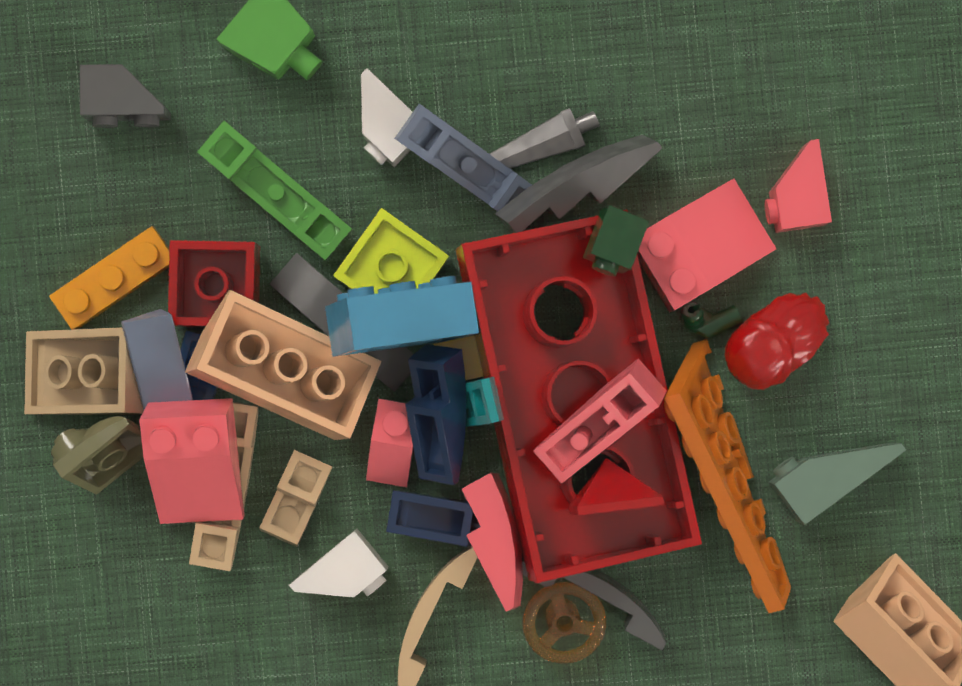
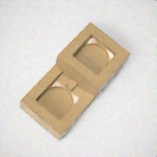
[259,450,332,547]

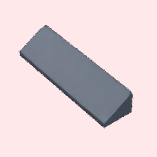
[121,309,193,409]

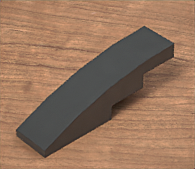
[495,135,662,233]

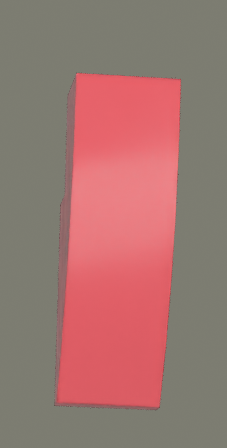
[462,473,523,612]

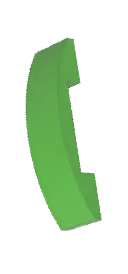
[197,121,352,261]

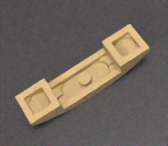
[189,402,259,571]
[398,546,478,686]

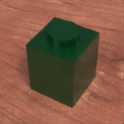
[583,205,649,277]

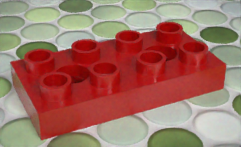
[456,210,702,583]

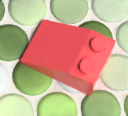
[637,179,776,313]
[139,398,244,524]

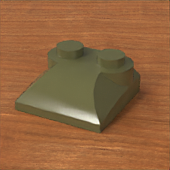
[51,416,143,495]

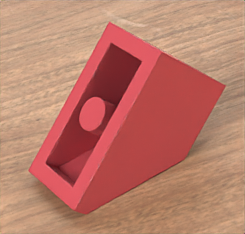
[765,139,832,233]
[366,399,414,488]

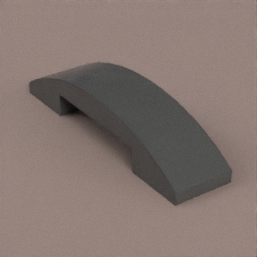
[270,253,413,392]
[522,555,666,650]

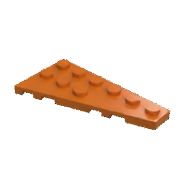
[664,339,791,613]

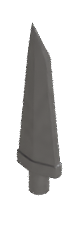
[490,108,600,169]

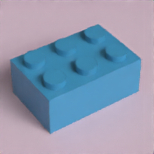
[325,276,479,357]

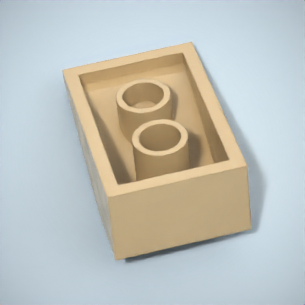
[24,327,144,415]

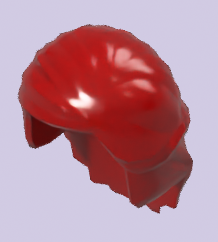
[724,292,829,390]

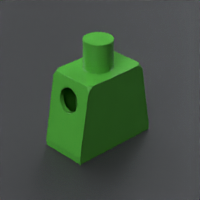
[216,0,322,81]

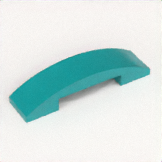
[466,377,504,427]

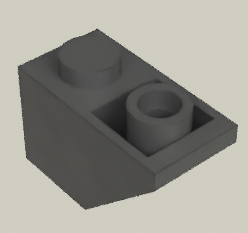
[80,64,171,128]

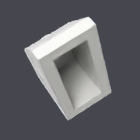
[361,69,413,167]
[289,529,389,597]

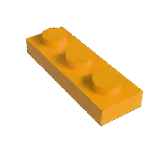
[49,226,169,330]

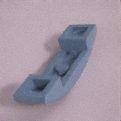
[394,104,532,230]

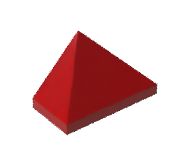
[569,458,664,515]

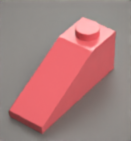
[533,358,667,483]

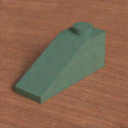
[768,442,906,525]

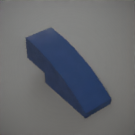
[405,344,467,485]
[386,490,481,547]

